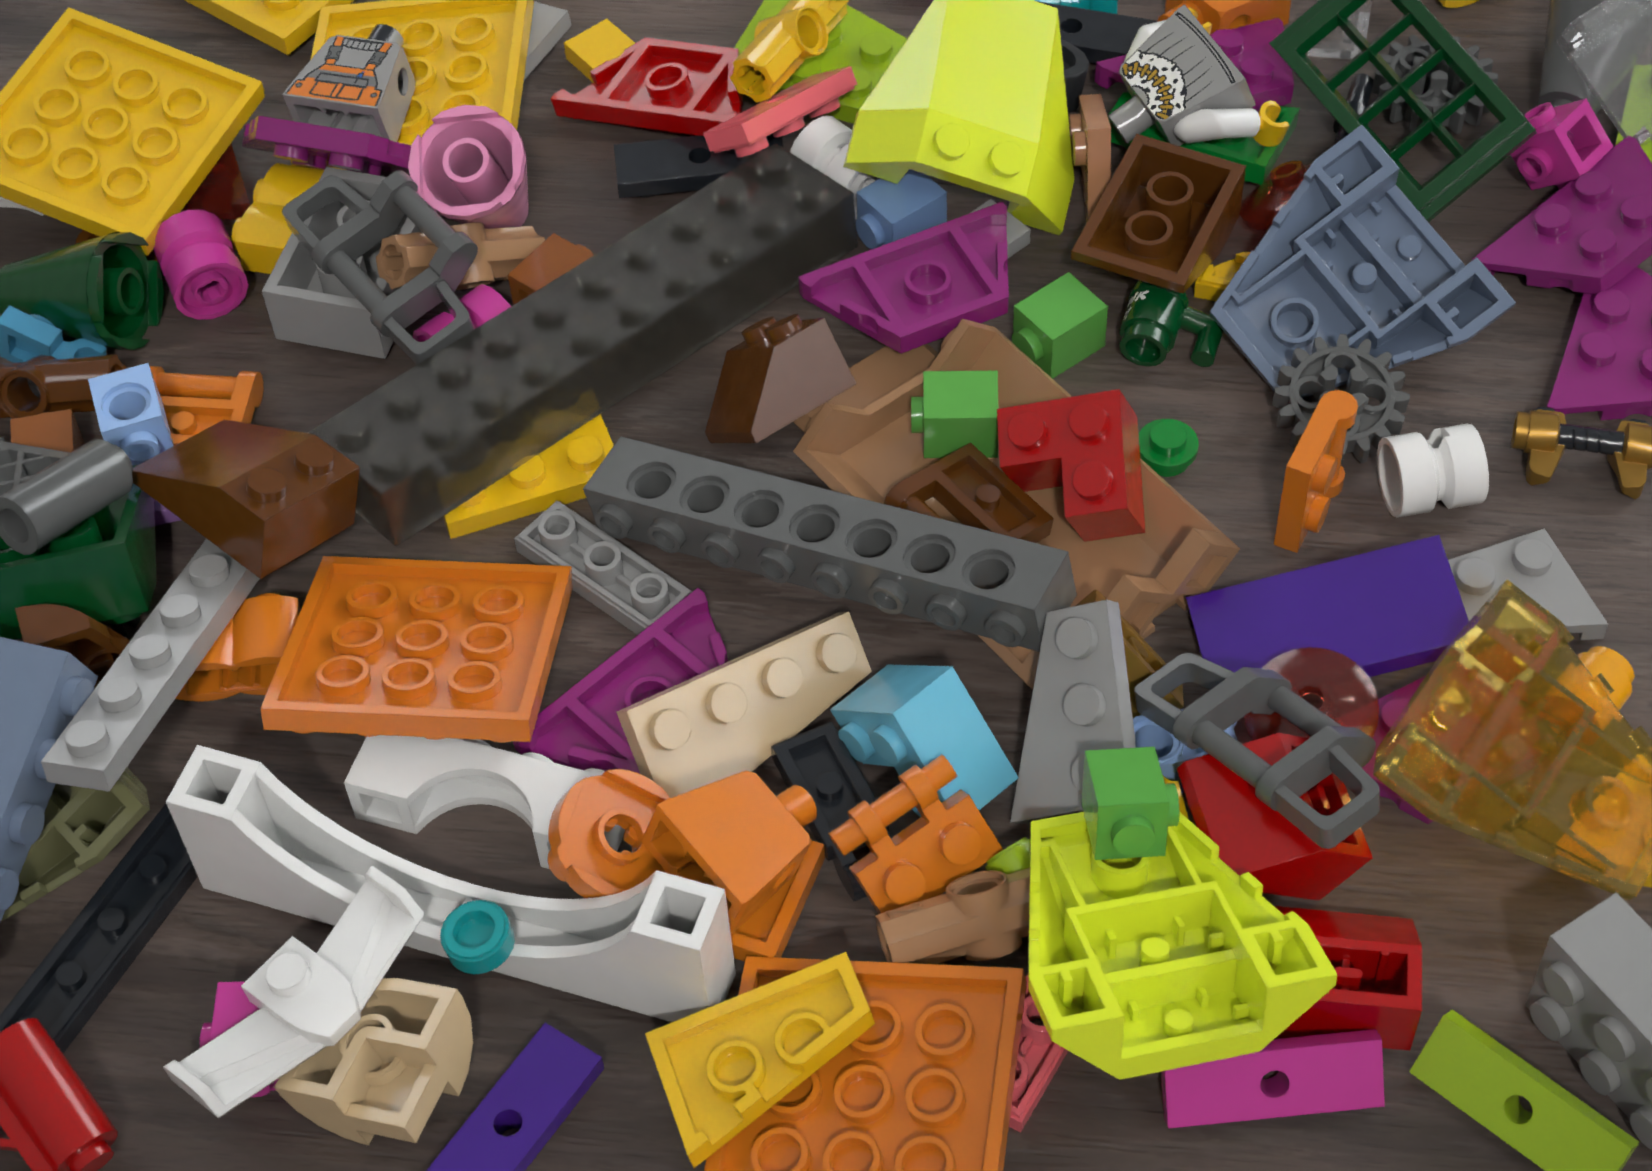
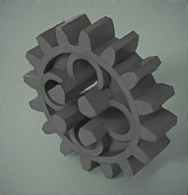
[1372,34,1498,136]
[1272,334,1410,465]

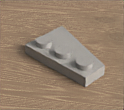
[1448,528,1608,645]
[1010,600,1136,824]

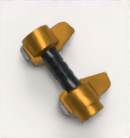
[1511,407,1652,499]

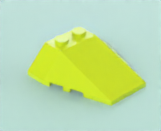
[843,0,1075,235]
[1028,812,1337,1080]

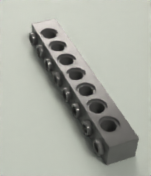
[583,436,1077,652]

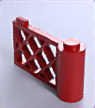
[0,1018,118,1171]

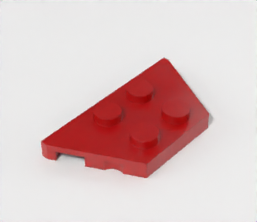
[550,37,743,136]

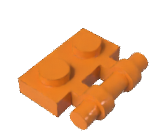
[828,754,1003,914]

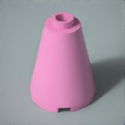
[408,105,529,229]

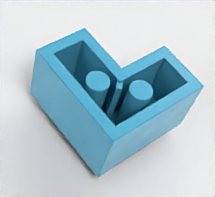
[830,664,1019,817]

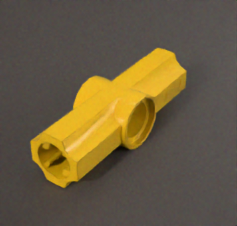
[730,0,849,103]

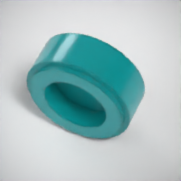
[440,900,515,974]

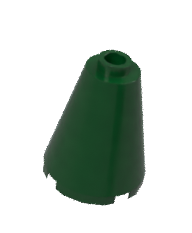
[0,232,164,350]

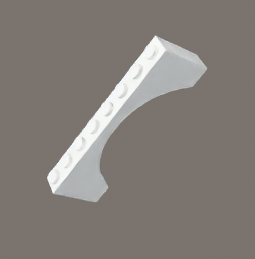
[166,745,736,1022]

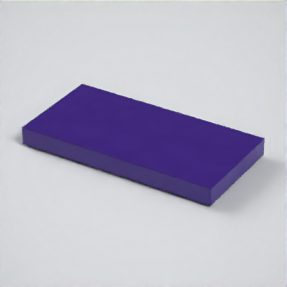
[1186,535,1476,695]

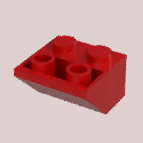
[1177,733,1373,901]
[1275,906,1422,1051]

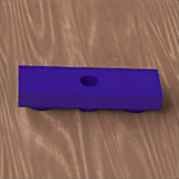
[426,1023,605,1171]

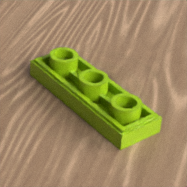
[1409,1009,1640,1171]

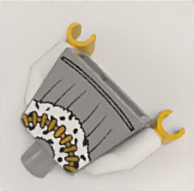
[1108,4,1290,147]

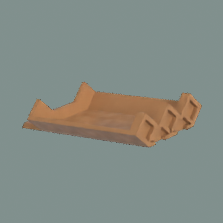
[793,319,1240,690]

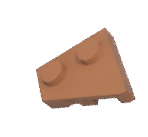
[1069,94,1111,224]

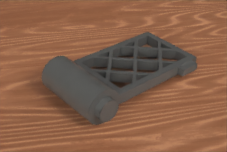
[0,437,133,555]

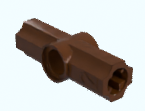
[0,354,127,419]

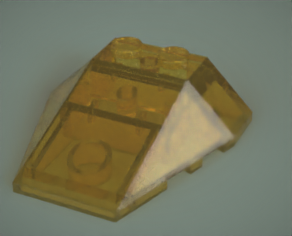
[1373,579,1652,901]

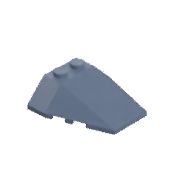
[1210,125,1516,399]

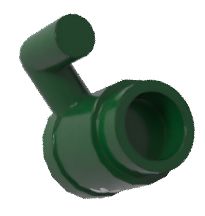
[1120,280,1223,367]

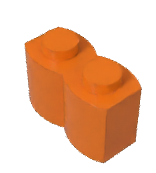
[175,593,301,702]

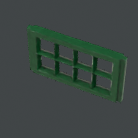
[1269,0,1537,223]

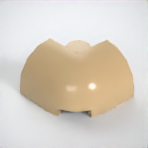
[274,978,473,1146]

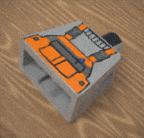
[283,24,415,142]

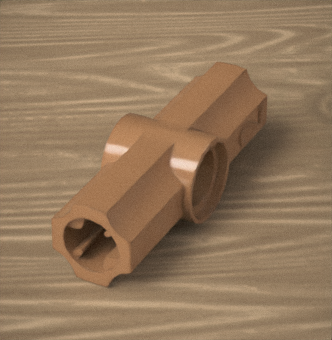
[376,222,545,291]
[875,868,1030,964]

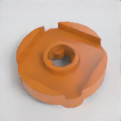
[547,769,670,898]

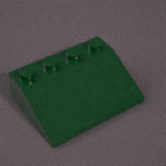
[0,465,156,640]

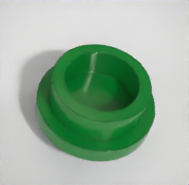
[1139,419,1199,477]

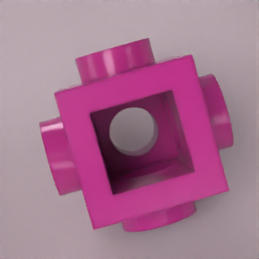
[1511,99,1614,190]

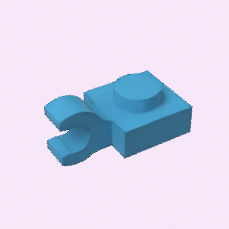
[0,306,107,363]

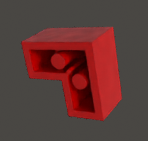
[997,389,1146,542]

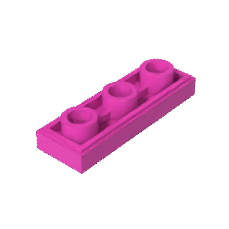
[1161,1029,1385,1129]

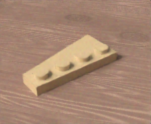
[616,611,872,798]

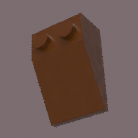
[1071,134,1246,294]
[132,420,360,579]

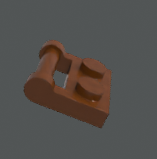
[884,442,1054,543]

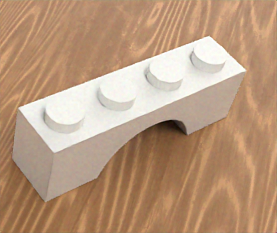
[344,735,625,869]

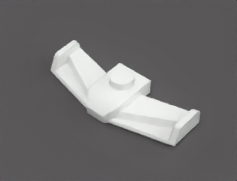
[163,866,424,1118]

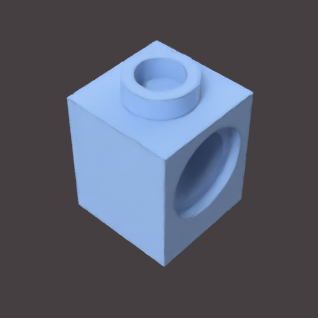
[88,363,174,466]

